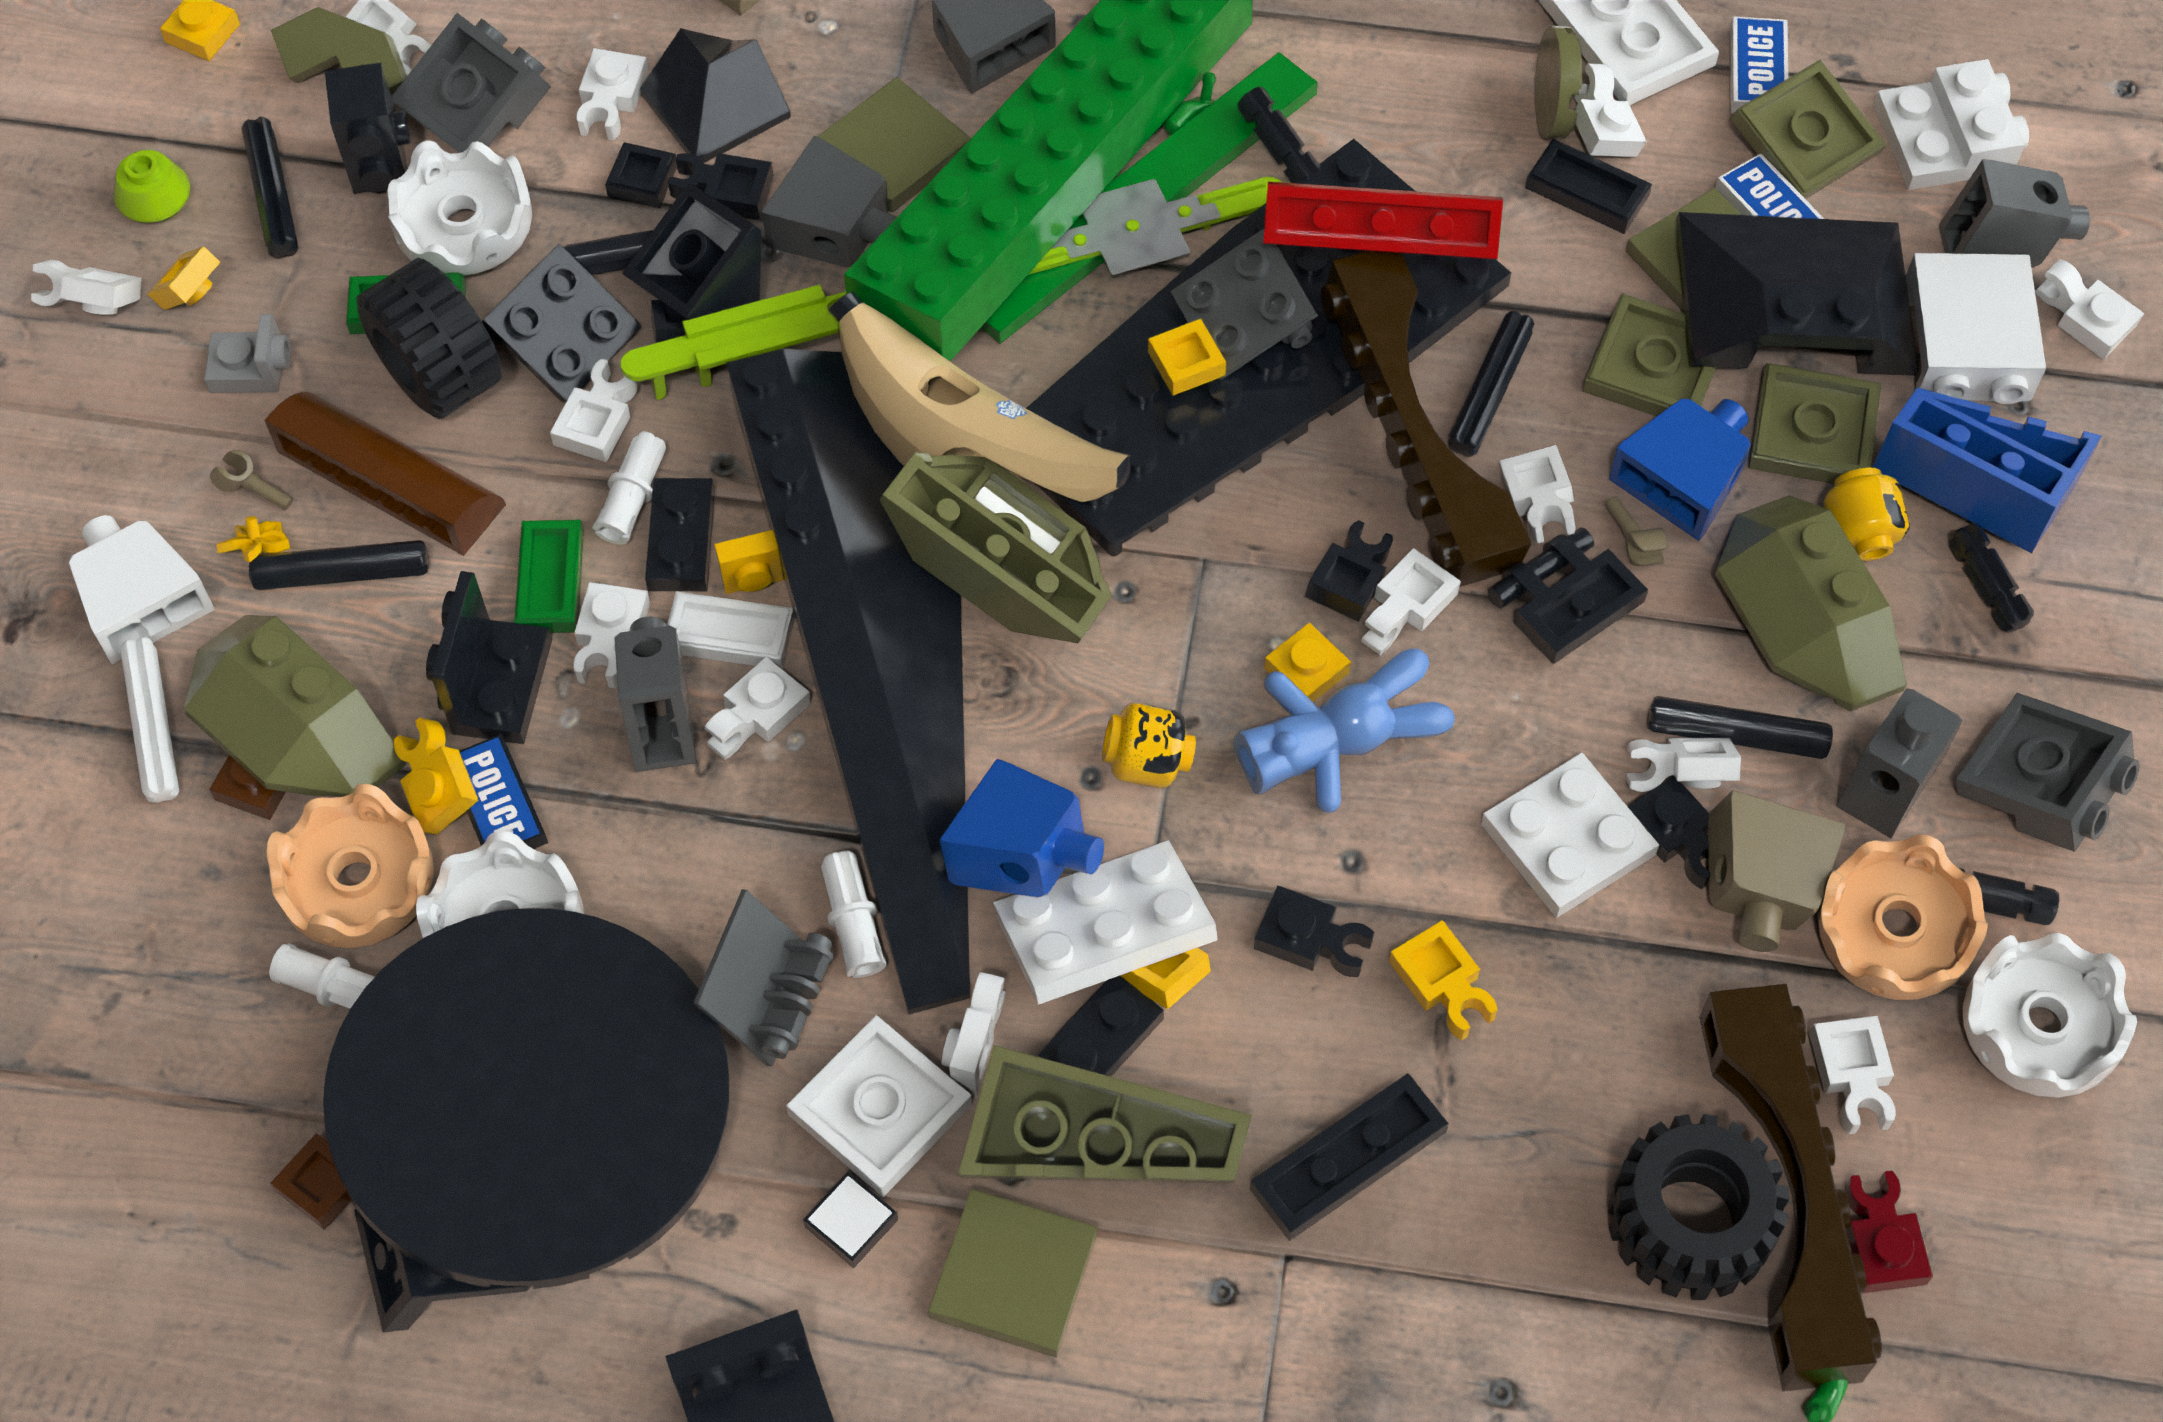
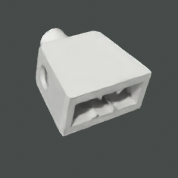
[69,515,215,664]

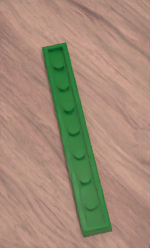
[981,52,1318,344]

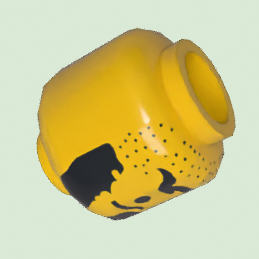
[1824,468,1910,561]
[1102,702,1196,789]

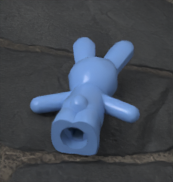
[1233,649,1455,813]

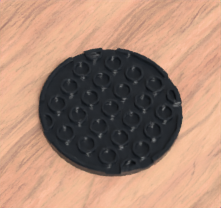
[323,908,729,1289]

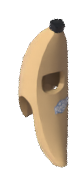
[828,291,1131,502]

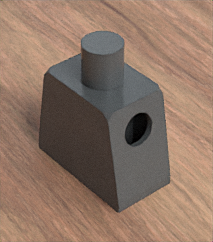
[932,0,1056,94]
[762,135,897,267]
[1939,159,2090,268]
[614,616,697,772]
[1837,688,1962,838]

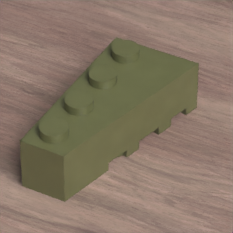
[958,1045,1252,1183]

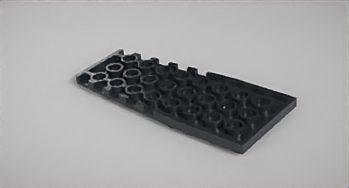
[1026,139,1512,556]

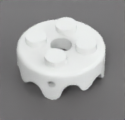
[388,141,532,276]
[416,831,584,938]
[1963,933,2137,1098]

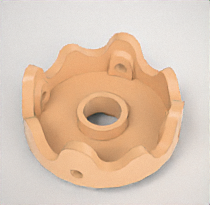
[267,784,434,948]
[1818,835,1988,1000]

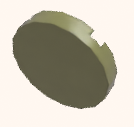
[1535,25,1582,139]

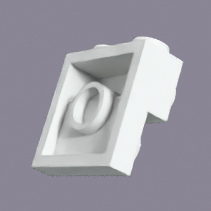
[1873,59,2029,190]

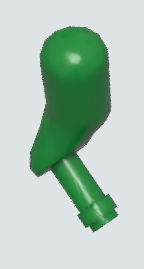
[1164,72,1216,136]
[1804,1380,1848,1422]

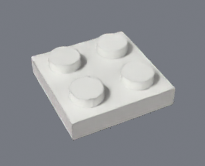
[1481,753,1659,918]
[786,1015,972,1197]

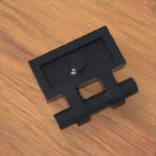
[1488,527,1648,664]

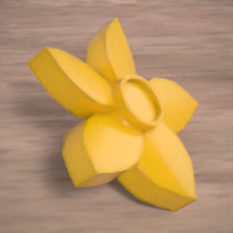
[216,516,290,563]

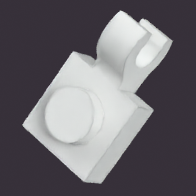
[1574,63,1647,157]
[2035,259,2144,360]
[31,260,142,315]
[1361,548,1461,655]
[705,657,811,760]
[1626,738,1741,792]

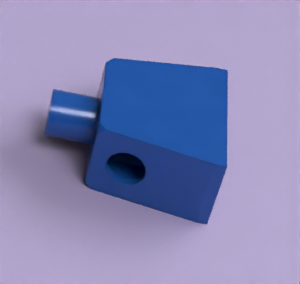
[1609,399,1751,541]
[940,759,1104,898]

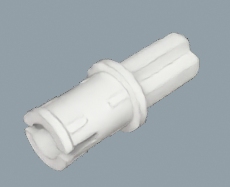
[592,431,666,545]
[821,851,886,978]
[269,943,374,1009]

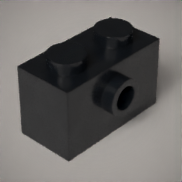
[325,62,411,194]

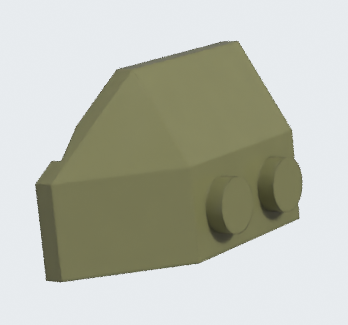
[880,453,1112,644]
[1715,495,1907,711]
[184,615,406,797]

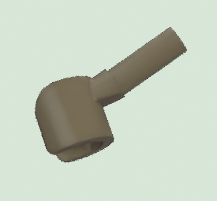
[210,450,293,510]
[1605,496,1667,566]

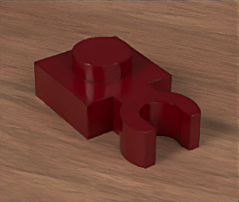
[1845,1171,1933,1293]

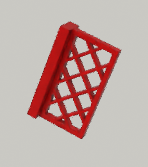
[1263,182,1503,259]

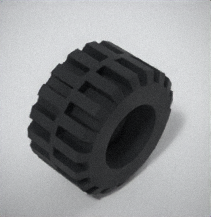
[357,258,502,419]
[1608,1114,1789,1300]

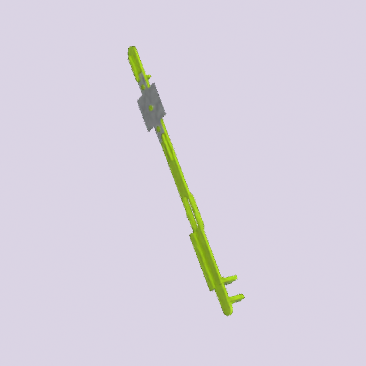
[621,177,1283,400]

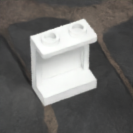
[1906,253,2046,404]

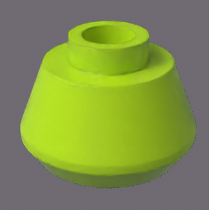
[113,150,190,223]

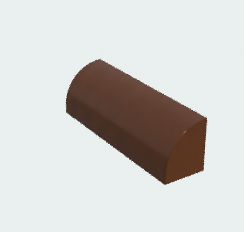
[264,392,506,556]

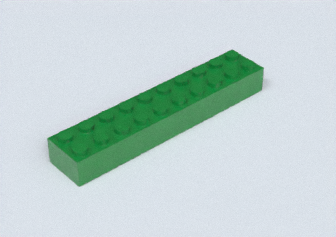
[844,0,1253,361]

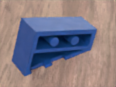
[1872,388,2102,553]

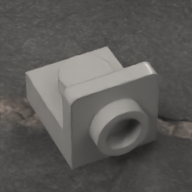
[204,314,291,393]

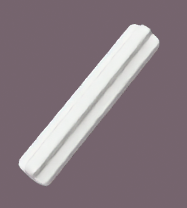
[120,637,179,804]

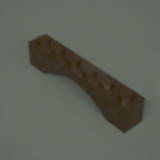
[1321,251,1531,587]
[1699,984,1882,1392]

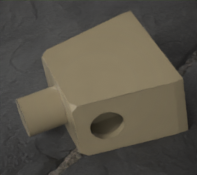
[1708,790,1845,952]

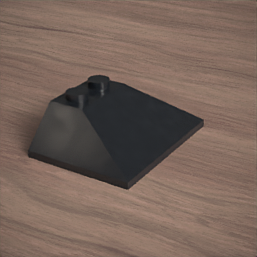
[1676,212,1918,376]

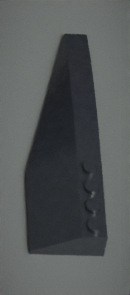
[726,349,970,1015]

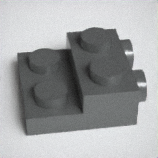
[391,13,551,153]
[1956,693,2140,852]

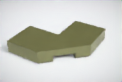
[271,7,407,95]

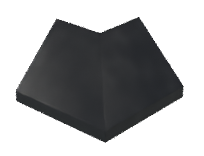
[640,28,791,163]
[622,182,761,320]

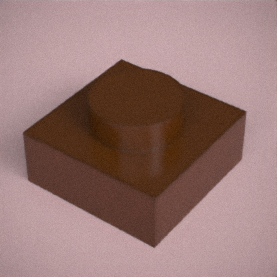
[209,755,286,820]
[270,1133,351,1230]

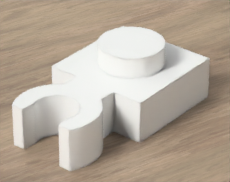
[346,0,432,76]
[577,48,649,141]
[550,359,638,463]
[1499,445,1575,543]
[574,582,650,689]
[942,972,1006,1097]
[1809,1016,1896,1135]

